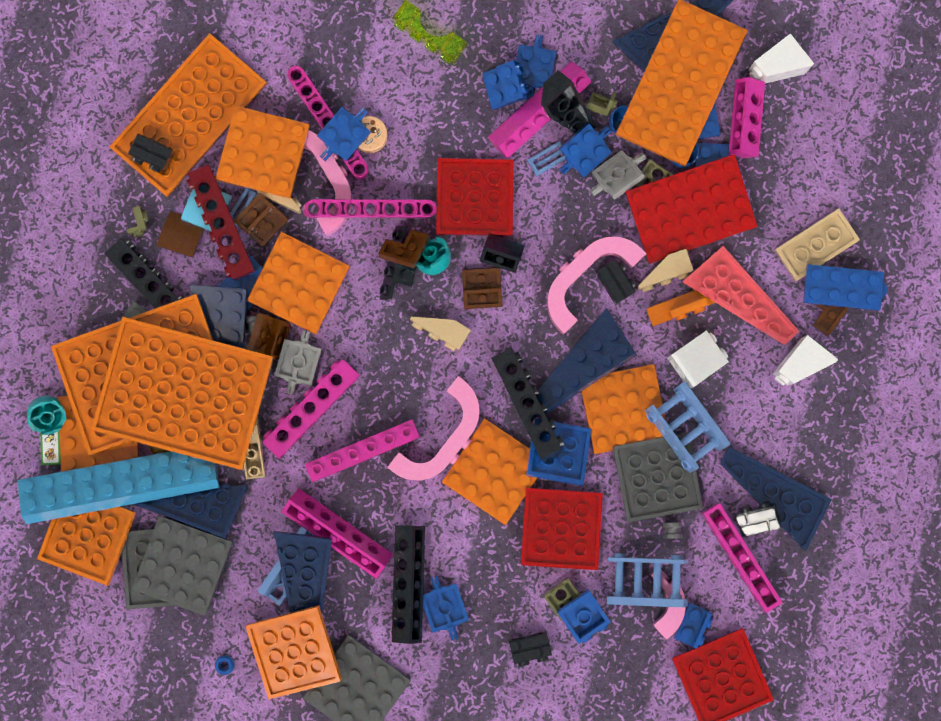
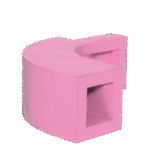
[649,570,685,640]

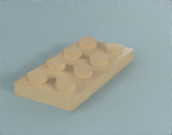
[774,209,860,282]

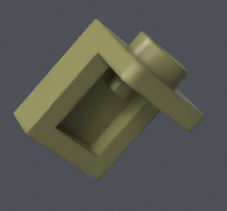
[587,91,618,116]
[127,206,149,237]

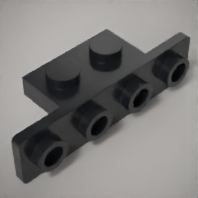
[380,225,416,301]

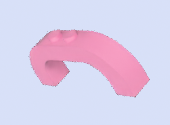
[304,130,352,236]
[547,237,646,335]
[387,376,479,480]

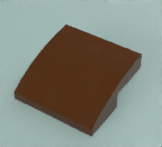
[234,193,289,247]
[156,211,205,258]
[462,267,502,309]
[247,313,291,360]

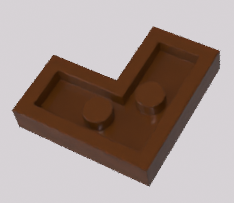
[378,229,429,268]
[812,304,849,337]

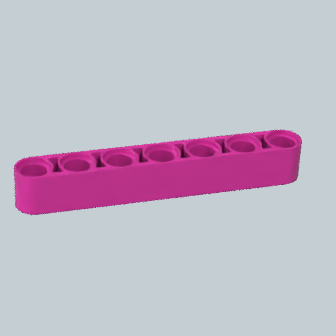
[287,66,369,180]
[303,199,437,218]

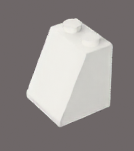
[749,34,814,83]
[667,330,728,388]
[773,335,838,386]

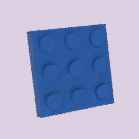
[526,418,591,486]

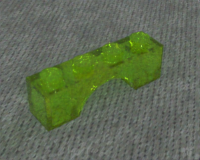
[392,0,468,65]

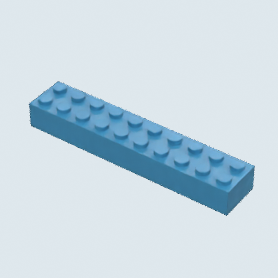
[17,451,219,524]

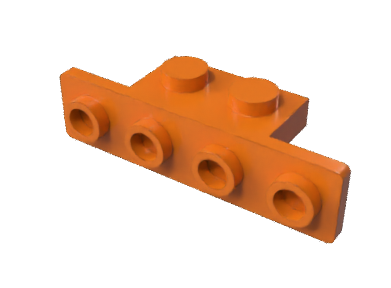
[646,290,715,326]

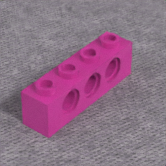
[729,77,765,158]

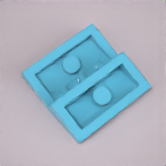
[181,185,232,231]

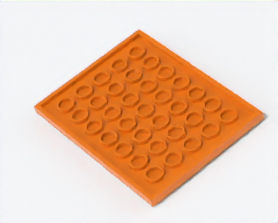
[51,294,214,456]
[91,317,274,470]

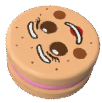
[358,116,388,153]

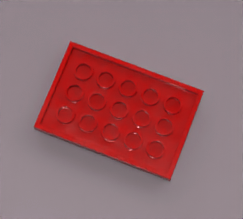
[625,154,758,264]

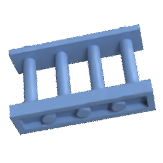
[644,381,731,473]
[607,553,688,608]

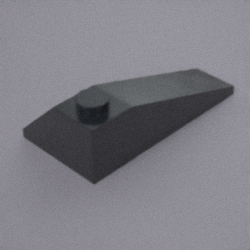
[541,70,597,133]

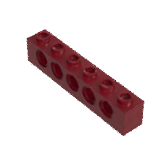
[187,164,255,281]

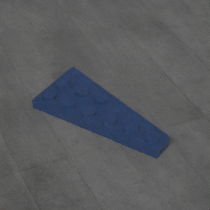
[132,484,248,540]
[273,531,332,613]

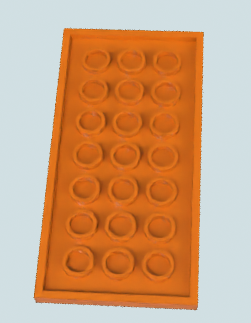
[616,0,748,167]
[109,33,267,197]

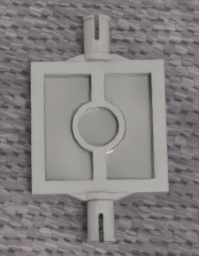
[589,150,646,200]
[274,330,322,395]

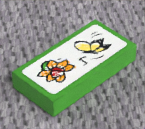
[40,430,61,465]

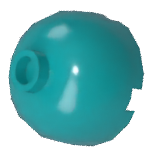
[416,237,451,275]
[26,395,67,435]

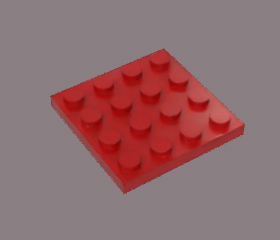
[436,158,514,236]
[521,488,603,570]
[671,628,774,721]

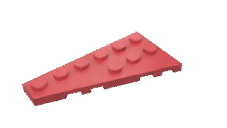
[683,246,800,345]

